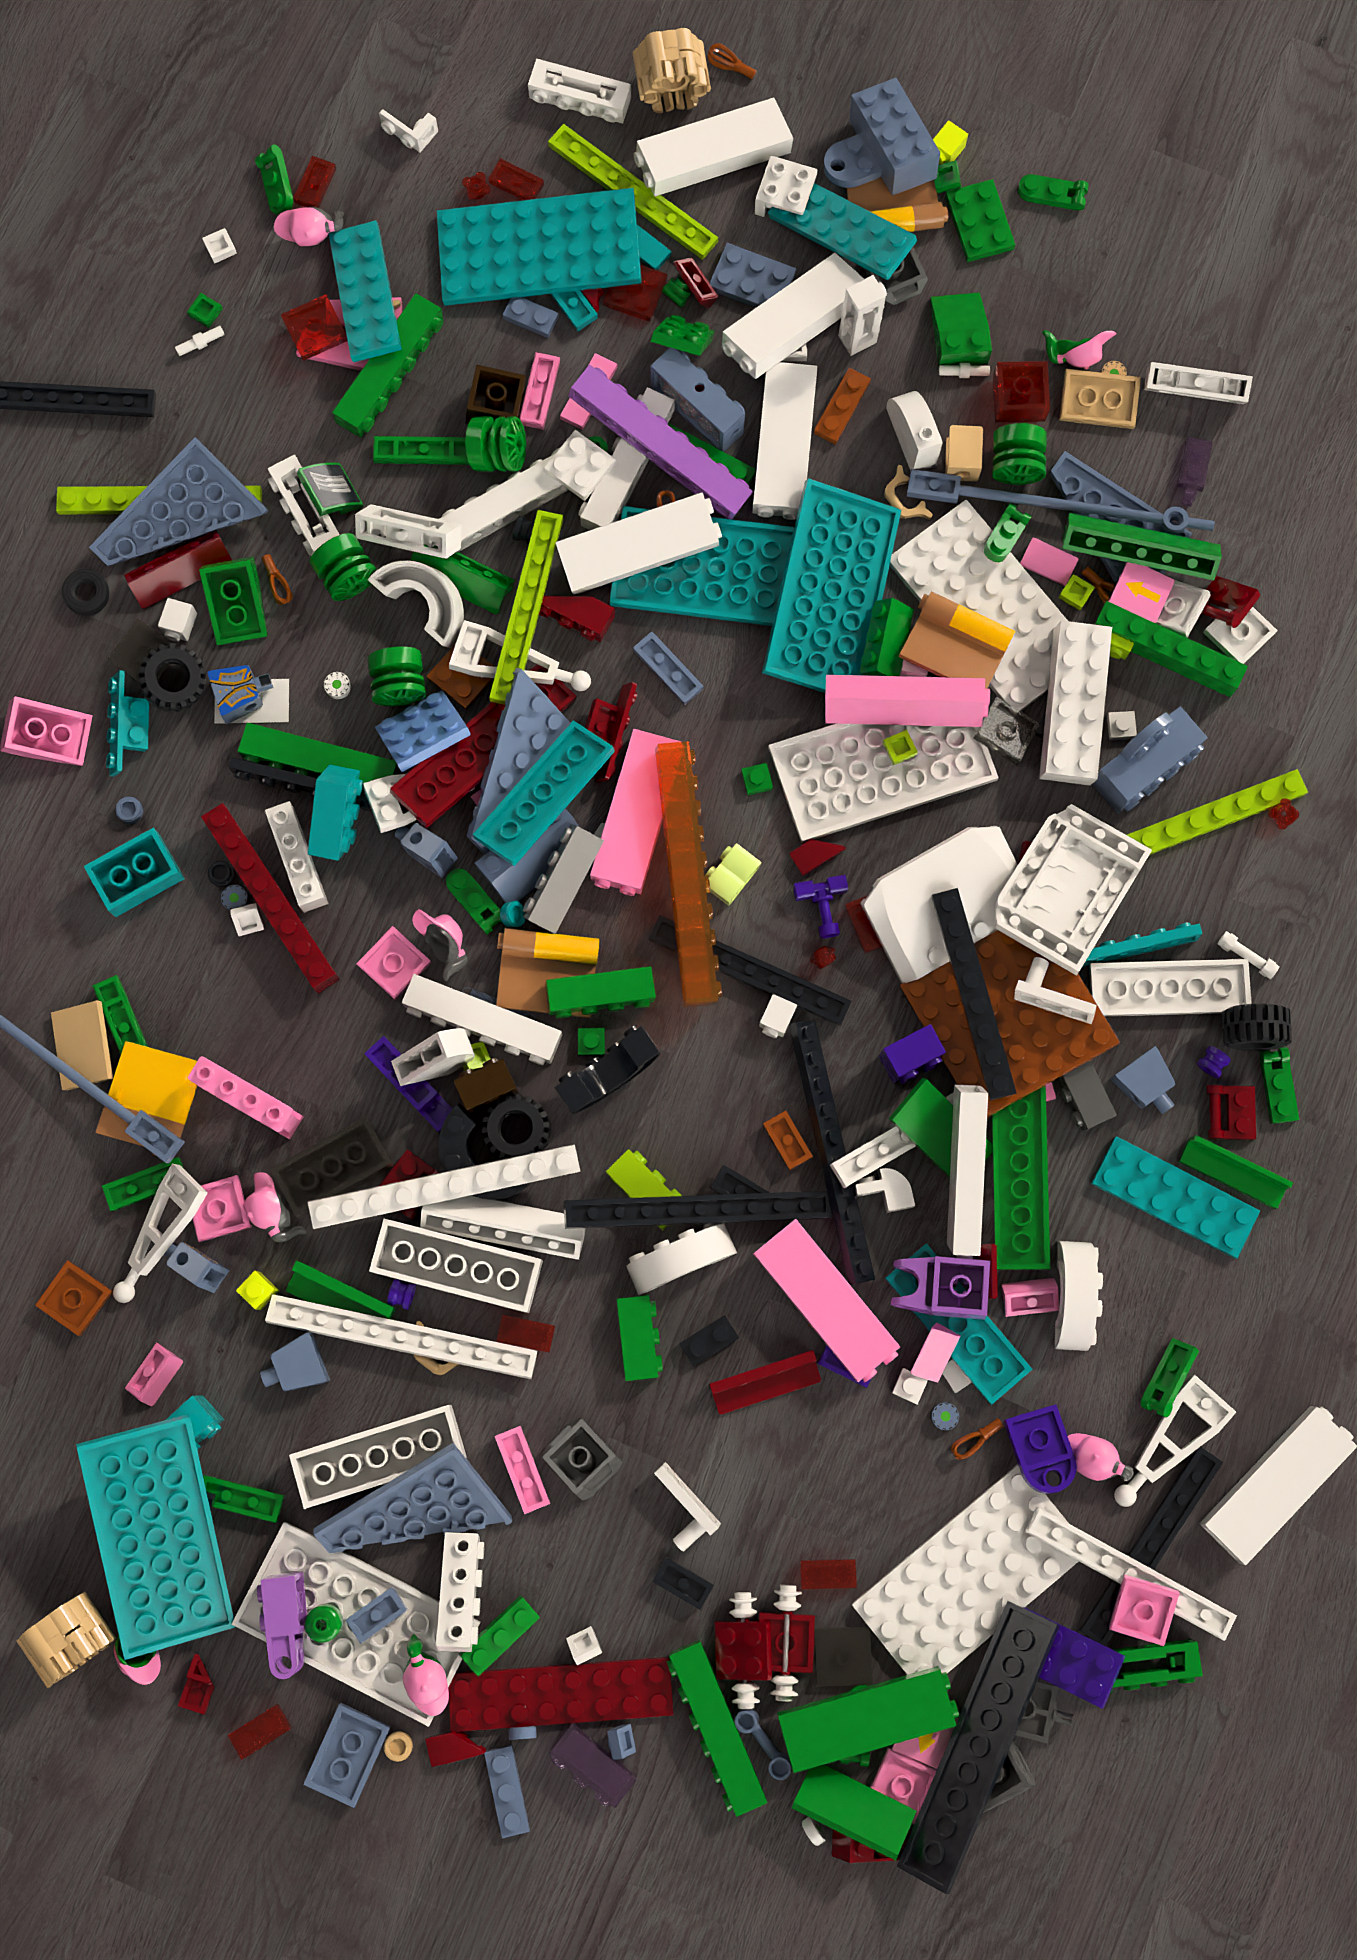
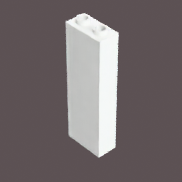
[634,98,793,197]
[722,253,864,379]
[752,362,817,520]
[555,492,722,595]
[947,1085,988,1259]
[1199,1406,1357,1565]

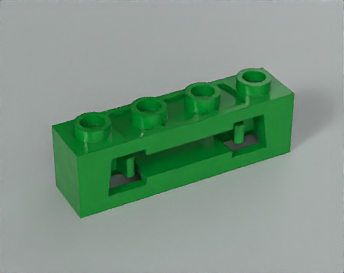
[1110,1639,1203,1693]

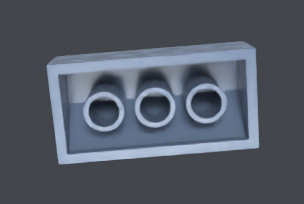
[475,808,579,903]

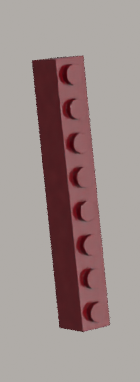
[201,803,340,994]

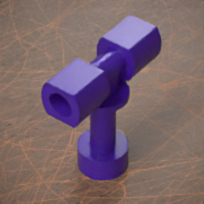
[793,875,848,939]

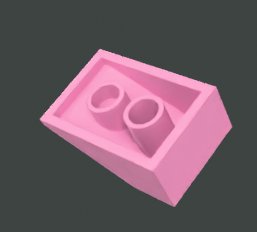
[0,696,93,766]

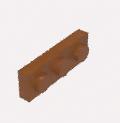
[814,368,871,445]

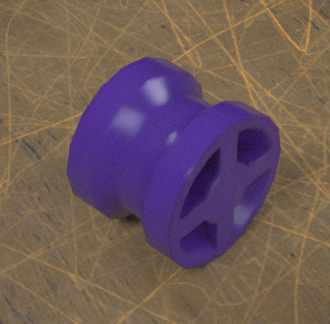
[1197,1046,1231,1078]
[387,1279,416,1310]

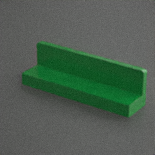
[410,544,515,614]
[1178,1135,1293,1209]
[286,1260,397,1320]

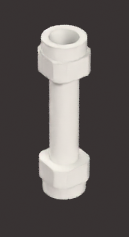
[1217,931,1280,979]

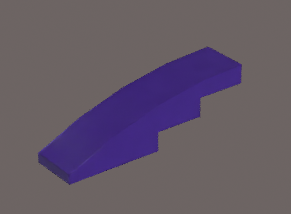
[364,1036,452,1134]

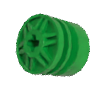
[465,416,526,472]
[992,423,1047,485]
[309,533,377,602]
[367,647,426,706]

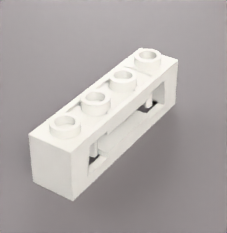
[528,59,631,124]
[838,275,887,356]
[1143,362,1253,404]
[267,455,339,556]
[355,504,461,559]
[265,801,328,913]

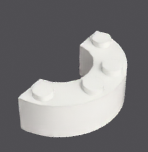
[368,561,464,648]
[626,1223,737,1296]
[1054,1241,1103,1351]

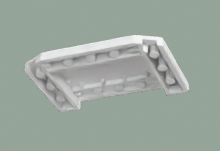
[995,804,1152,976]
[861,826,1018,983]

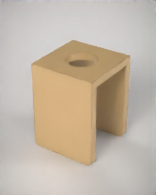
[945,425,983,482]

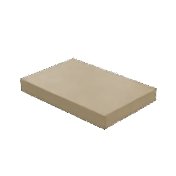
[1059,369,1141,429]
[51,1001,113,1090]

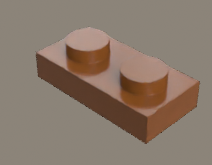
[763,1111,813,1171]

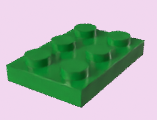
[945,179,1016,262]
[651,315,715,356]

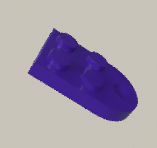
[1003,1404,1076,1494]

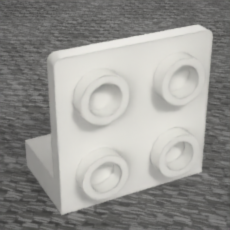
[755,156,817,217]

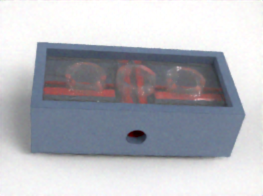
[651,347,745,452]

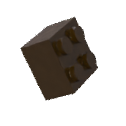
[465,364,526,424]
[454,1058,519,1116]

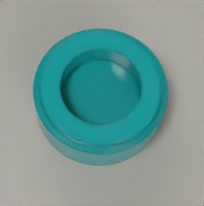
[500,901,526,928]

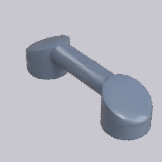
[735,1709,792,1780]

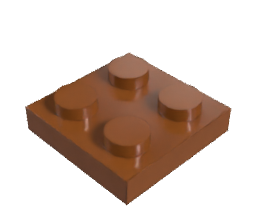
[427,644,495,711]
[35,1260,113,1336]

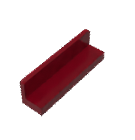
[124,531,232,609]
[709,1350,821,1415]

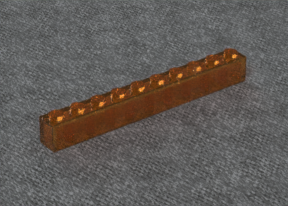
[655,741,722,1007]

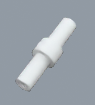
[175,326,225,356]
[939,363,990,378]

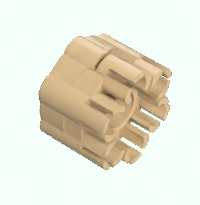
[633,28,711,113]
[17,1592,116,1688]

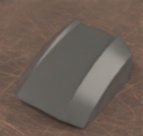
[863,247,928,305]
[542,1418,622,1500]
[983,1740,1036,1813]

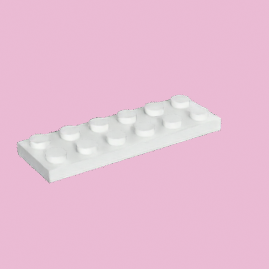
[1089,959,1251,1017]

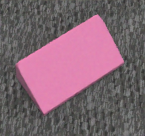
[1020,537,1079,586]
[1001,1278,1059,1317]
[910,1323,961,1383]
[125,1342,183,1406]

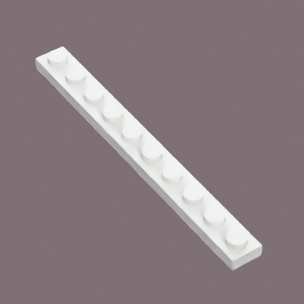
[308,1144,580,1229]
[265,1294,537,1379]

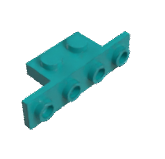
[106,670,149,777]

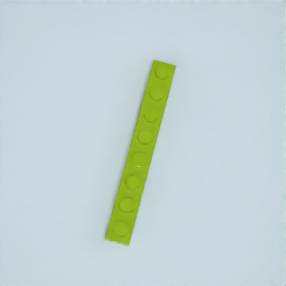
[548,124,718,260]
[56,486,262,515]
[489,510,563,705]
[1127,769,1308,855]

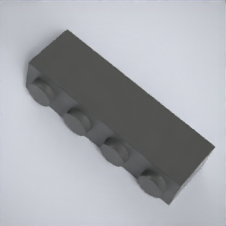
[1058,1060,1117,1132]

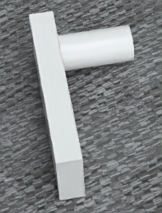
[1014,957,1097,1024]
[654,1462,721,1552]

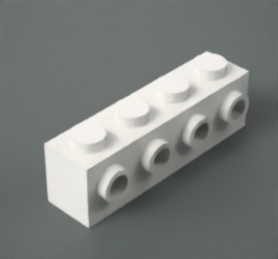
[436,1532,484,1652]

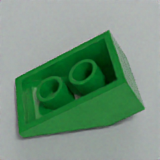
[930,292,992,368]
[199,556,268,645]

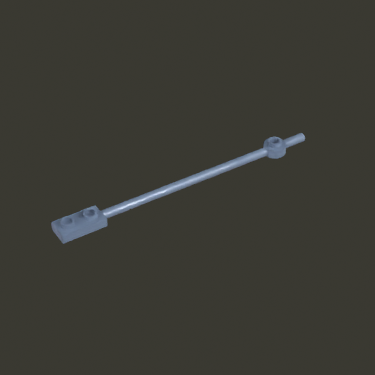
[907,469,1215,535]
[0,1015,185,1164]

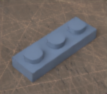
[633,632,704,706]
[484,1745,530,1838]

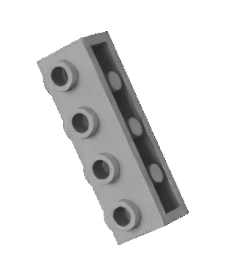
[523,824,604,934]

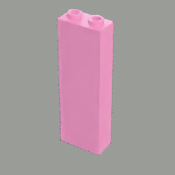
[825,675,990,727]
[590,729,684,896]
[753,1219,900,1382]

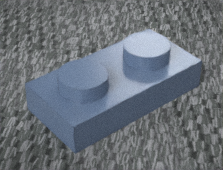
[503,297,559,338]
[345,1586,408,1644]

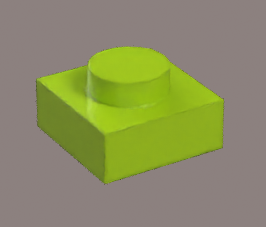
[1059,574,1095,611]
[1109,633,1134,660]
[882,730,918,766]
[463,1042,491,1072]

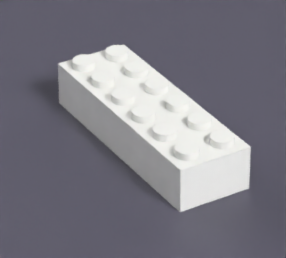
[1039,620,1112,785]
[369,1219,543,1313]
[289,1405,467,1509]

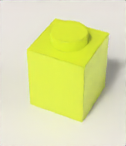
[933,120,968,165]
[236,1271,280,1310]

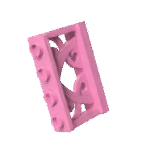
[188,1056,303,1139]

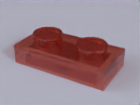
[293,156,336,208]
[488,158,544,200]
[496,1315,556,1353]
[800,1559,857,1589]
[228,1704,292,1760]

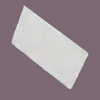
[214,679,289,723]

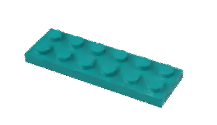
[768,183,917,280]
[329,220,402,362]
[473,720,615,866]
[1091,1136,1260,1259]
[885,1243,1033,1405]

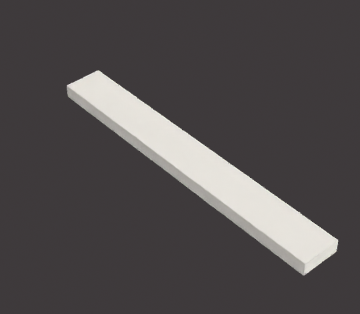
[1025,1507,1237,1641]

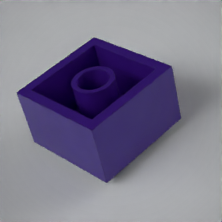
[879,1024,946,1085]

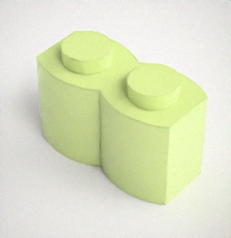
[703,843,761,906]

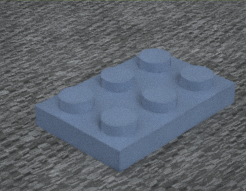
[710,243,796,308]
[303,1703,391,1808]

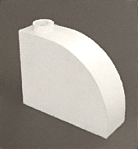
[886,391,943,471]
[391,1028,475,1086]

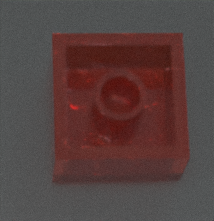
[993,361,1050,422]

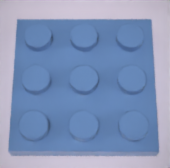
[375,690,471,772]

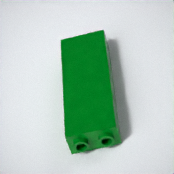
[777,1666,959,1773]

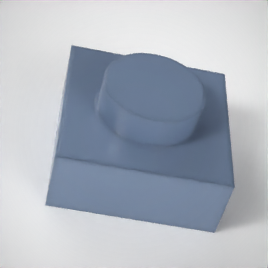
[607,1724,636,1760]

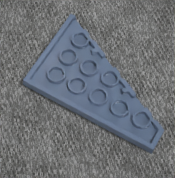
[89,437,269,566]
[1049,451,1192,584]
[467,668,571,854]
[313,1443,512,1554]

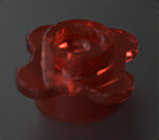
[462,172,491,199]
[1268,798,1299,829]
[810,946,837,969]

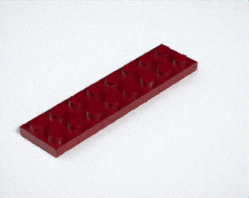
[390,664,577,828]
[448,1657,673,1732]

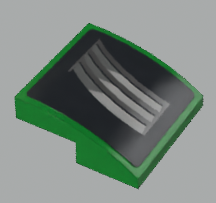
[297,463,363,516]

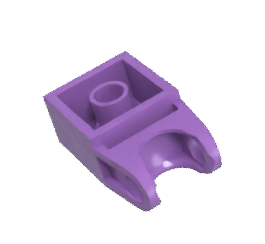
[891,1256,990,1320]
[257,1571,307,1679]

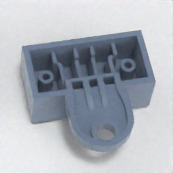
[824,78,940,196]
[1092,706,1208,814]

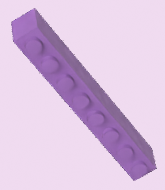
[568,364,753,520]

